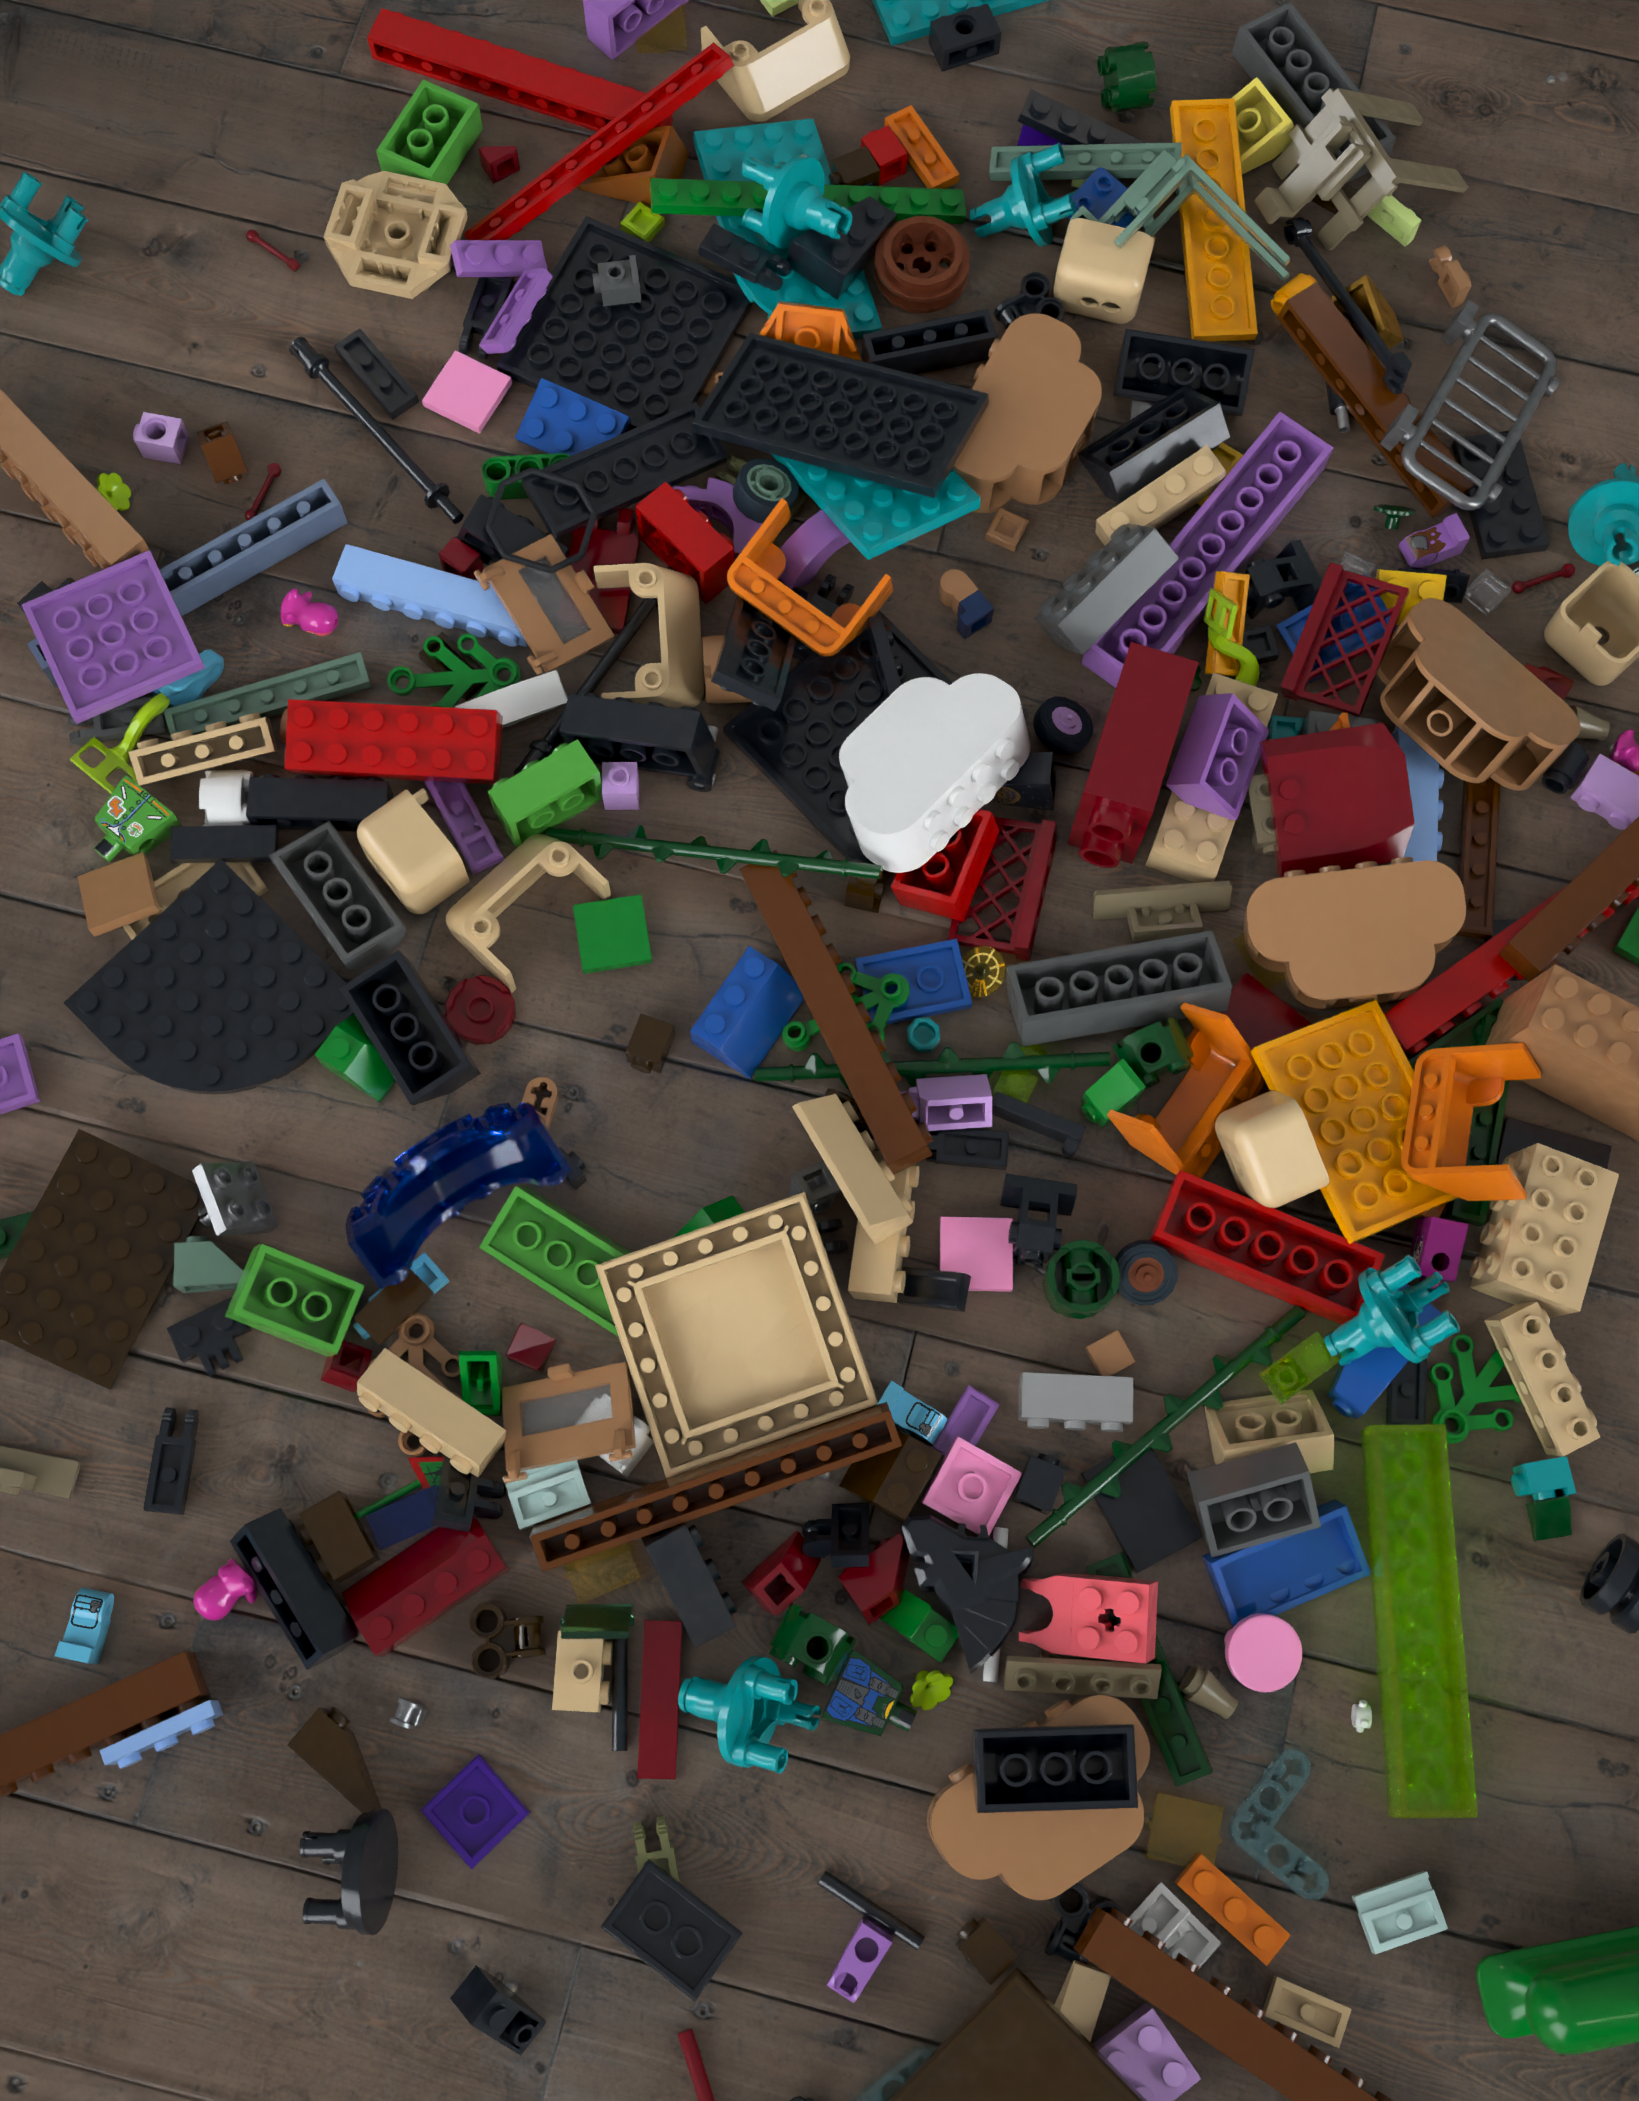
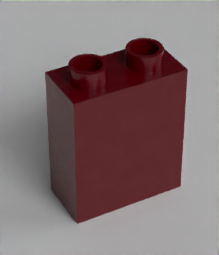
[1067,642,1199,868]

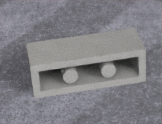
[1018,1372,1133,1432]

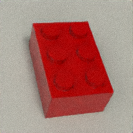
[636,481,735,604]
[891,809,999,922]

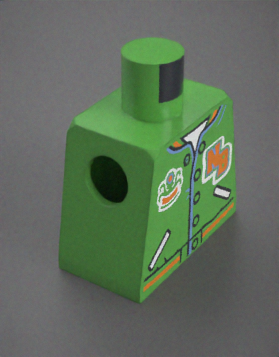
[93,775,182,863]

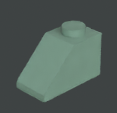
[173,1236,243,1293]

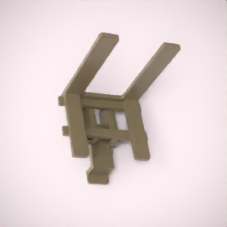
[1254,88,1469,250]

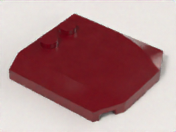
[1259,723,1415,878]

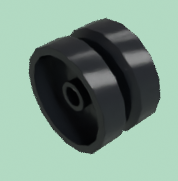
[1580,1533,1639,1634]

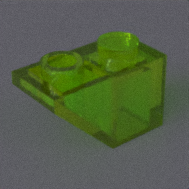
[1258,1331,1339,1404]

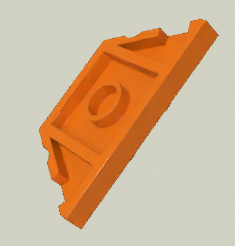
[759,301,862,361]

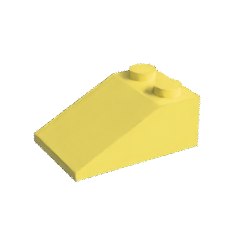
[1232,77,1295,175]

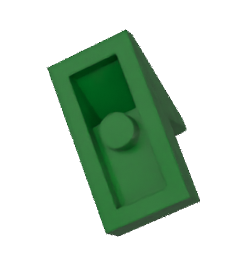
[879,1588,959,1663]

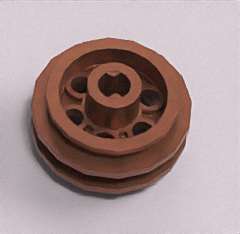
[874,216,970,314]

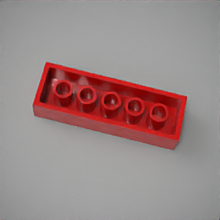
[284,699,503,784]
[1149,1170,1385,1325]

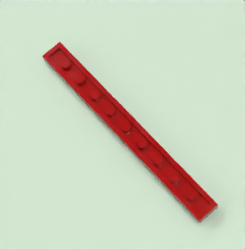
[463,43,734,240]

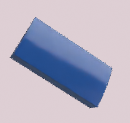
[1202,1499,1371,1628]

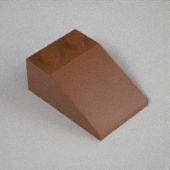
[576,125,689,205]

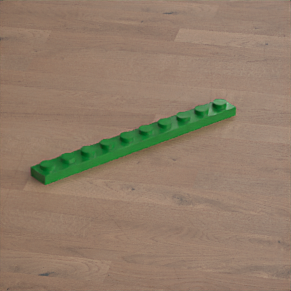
[649,178,966,224]

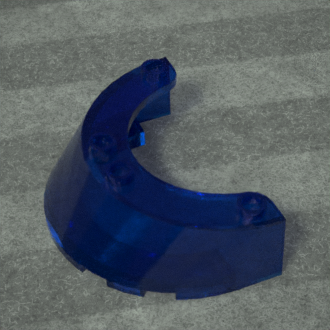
[346,1102,572,1289]

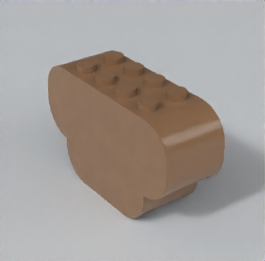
[952,313,1102,513]
[1377,598,1580,791]
[1243,857,1466,1010]
[927,1695,1150,1900]

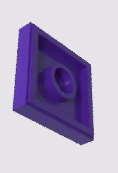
[420,1754,531,1869]

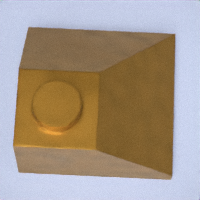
[1331,275,1404,357]

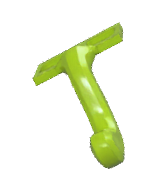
[1204,588,1260,687]
[70,692,170,794]

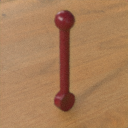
[246,229,300,272]
[245,463,281,521]
[1512,563,1575,594]

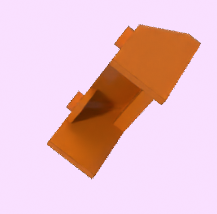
[727,498,893,656]
[1107,1002,1265,1178]
[1401,1042,1541,1201]

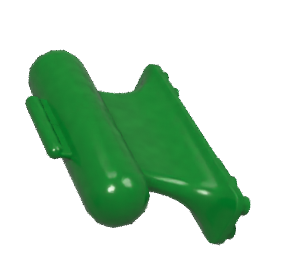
[1476,1925,1639,2055]

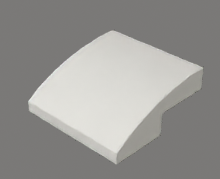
[1129,1882,1221,1971]

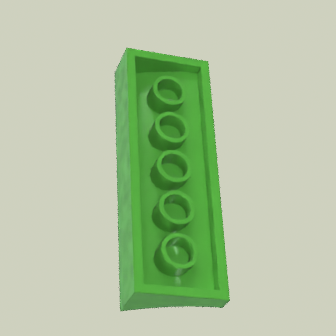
[479,1185,632,1337]

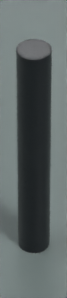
[612,1632,628,1751]
[818,1871,925,1950]

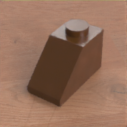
[197,421,248,484]

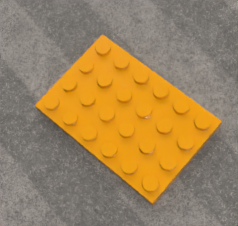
[1251,1000,1458,1244]

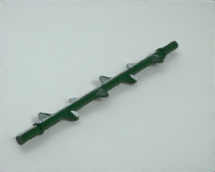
[546,825,883,879]
[755,1042,1110,1090]
[1025,1305,1305,1548]

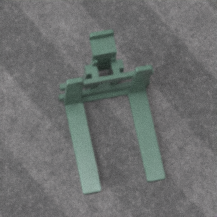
[1070,150,1290,282]

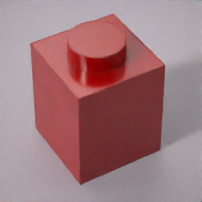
[861,125,907,186]

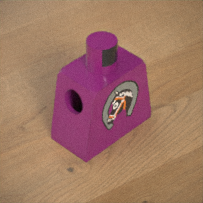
[1410,1217,1468,1302]

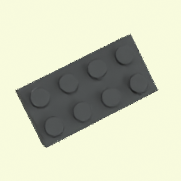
[1034,523,1179,655]

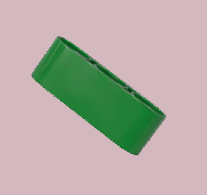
[481,453,571,500]

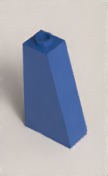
[1327,1268,1442,1419]

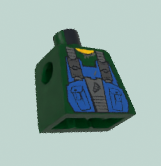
[821,1650,917,1736]

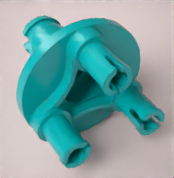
[970,143,1078,247]
[742,154,852,248]
[0,171,89,296]
[1568,463,1639,566]
[1324,1255,1460,1366]
[678,1655,821,1774]

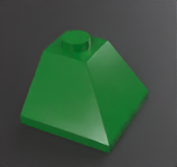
[315,1014,396,1103]

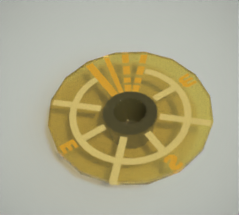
[962,946,1005,997]

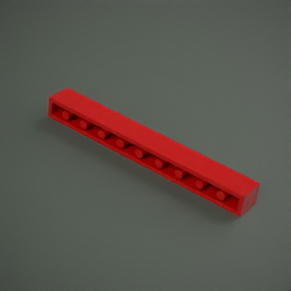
[367,8,673,131]
[1384,884,1639,1057]

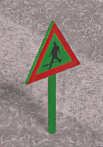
[355,1457,443,1519]

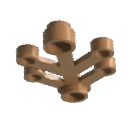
[367,1313,462,1457]

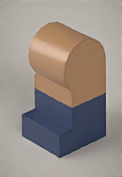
[939,569,994,639]

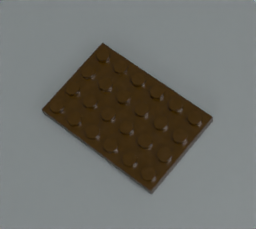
[0,1129,205,1390]

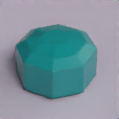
[906,1017,940,1053]

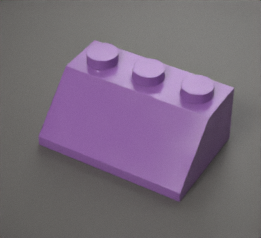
[1166,693,1269,820]

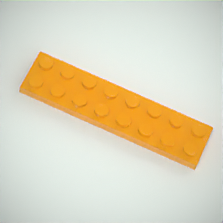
[1170,98,1258,342]

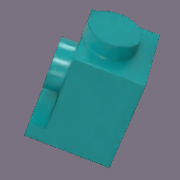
[1511,1456,1576,1502]

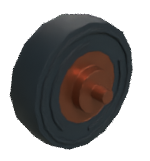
[1115,1240,1178,1305]

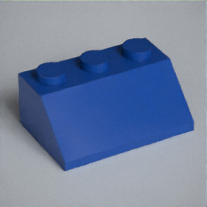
[690,946,805,1079]

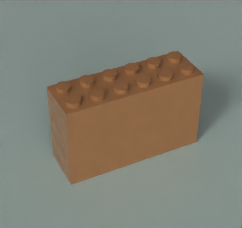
[1486,964,1639,1142]

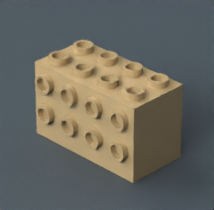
[1470,1143,1619,1318]

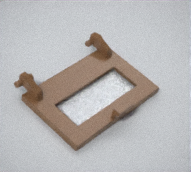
[474,534,615,676]
[501,1362,636,1483]

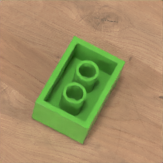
[376,79,483,185]
[488,739,603,848]
[225,1243,365,1357]

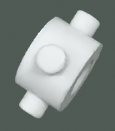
[1351,1700,1372,1733]

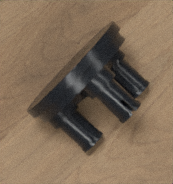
[299,1809,398,1935]

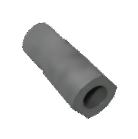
[389,1697,428,1729]

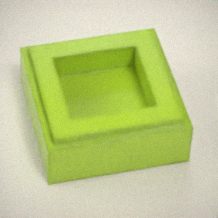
[620,202,665,243]

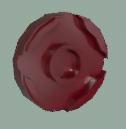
[445,975,516,1045]

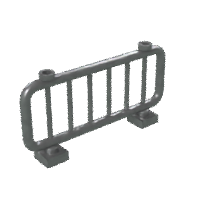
[1380,300,1560,510]

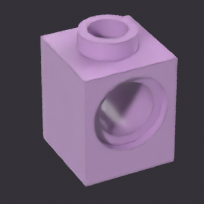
[133,412,190,465]
[602,762,639,810]

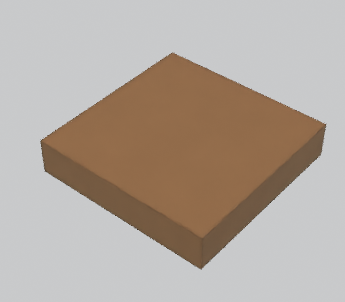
[77,852,160,937]

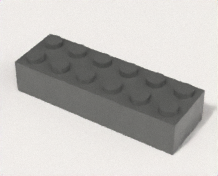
[1232,2,1396,183]
[1006,930,1232,1047]

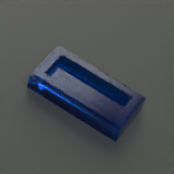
[366,1484,438,1550]

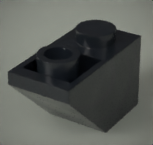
[450,1965,546,2056]

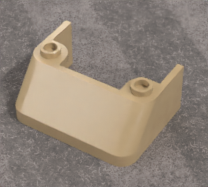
[701,0,850,122]
[594,563,705,709]
[446,834,612,993]

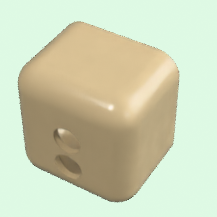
[1053,218,1156,324]
[1544,561,1639,686]
[357,788,470,914]
[1215,1090,1329,1208]

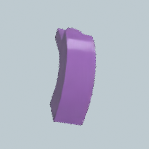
[673,478,763,561]
[779,510,851,589]

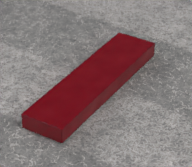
[637,1620,683,1780]

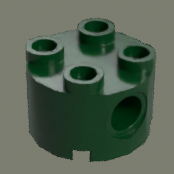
[1097,41,1156,113]
[1112,1017,1194,1090]
[1042,1240,1120,1320]
[769,1603,857,1686]

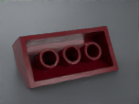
[342,1514,510,1657]

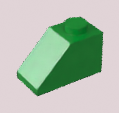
[1080,1059,1146,1129]

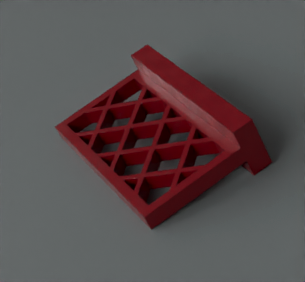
[1280,562,1410,717]
[947,817,1058,961]

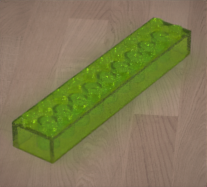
[1361,1424,1478,1818]

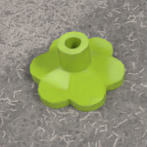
[96,472,131,511]
[909,1670,953,1710]

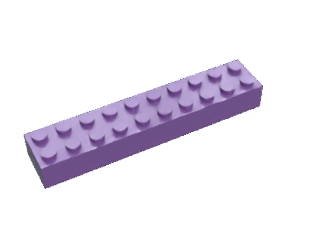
[1081,412,1334,688]

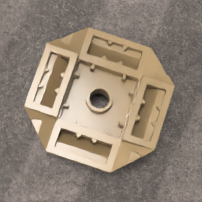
[324,171,468,299]

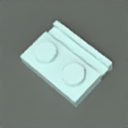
[503,1460,592,1530]
[1352,1871,1448,1954]

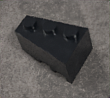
[786,196,896,300]
[457,494,568,591]
[641,1522,737,1648]

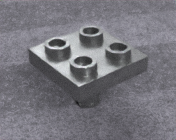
[192,1161,279,1236]

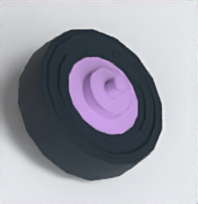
[1033,696,1093,755]

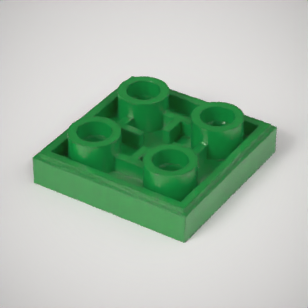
[573,894,652,974]

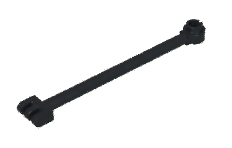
[1284,217,1412,394]

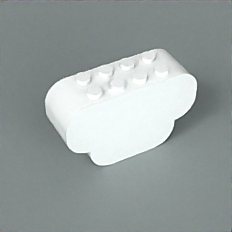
[839,673,1030,873]

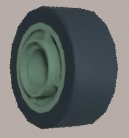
[733,458,799,523]

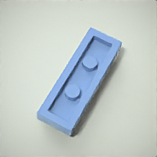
[99,1700,224,1769]

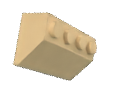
[792,1094,913,1245]

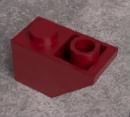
[741,1531,821,1617]
[838,1533,910,1625]

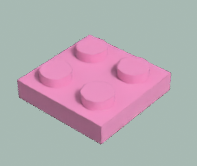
[920,1436,1022,1537]

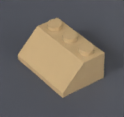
[1205,1389,1334,1474]

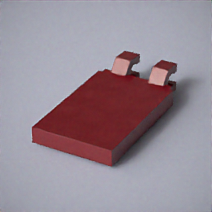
[557,508,640,634]
[1218,972,1312,1050]

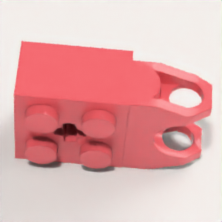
[1019,1573,1158,1664]

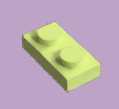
[1367,194,1421,247]

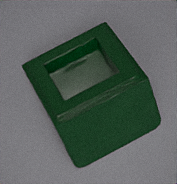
[1525,1496,1572,1541]

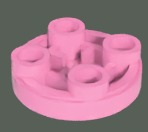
[1224,1613,1302,1692]

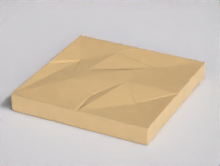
[595,1192,878,1478]

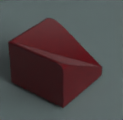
[478,146,520,184]
[438,537,484,580]
[505,1322,557,1374]
[320,1340,372,1392]

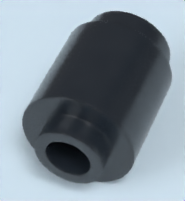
[1542,742,1589,794]

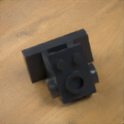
[1245,540,1322,619]
[1000,1174,1077,1268]

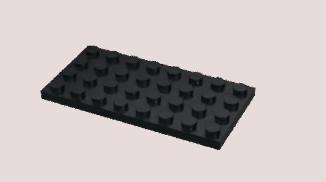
[692,333,989,498]

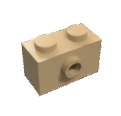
[552,1631,613,1713]

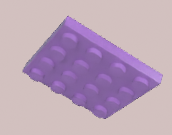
[21,550,205,724]

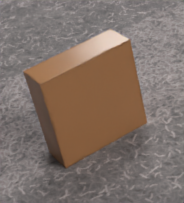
[985,508,1029,552]
[1085,1330,1136,1376]

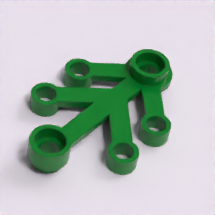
[387,634,521,708]
[782,963,910,1054]
[1428,1334,1522,1444]

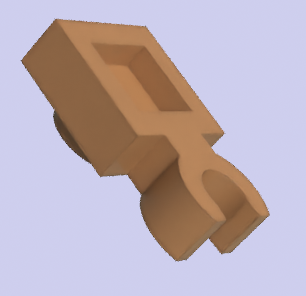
[1429,245,1472,308]

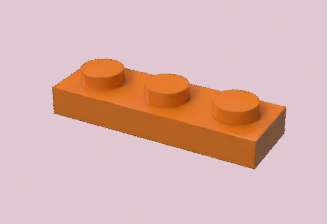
[884,105,960,189]
[1174,1852,1291,1966]

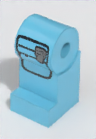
[877,1380,948,1446]
[54,1587,114,1664]

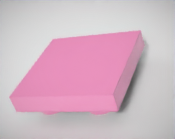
[422,350,512,434]
[939,1217,1013,1292]

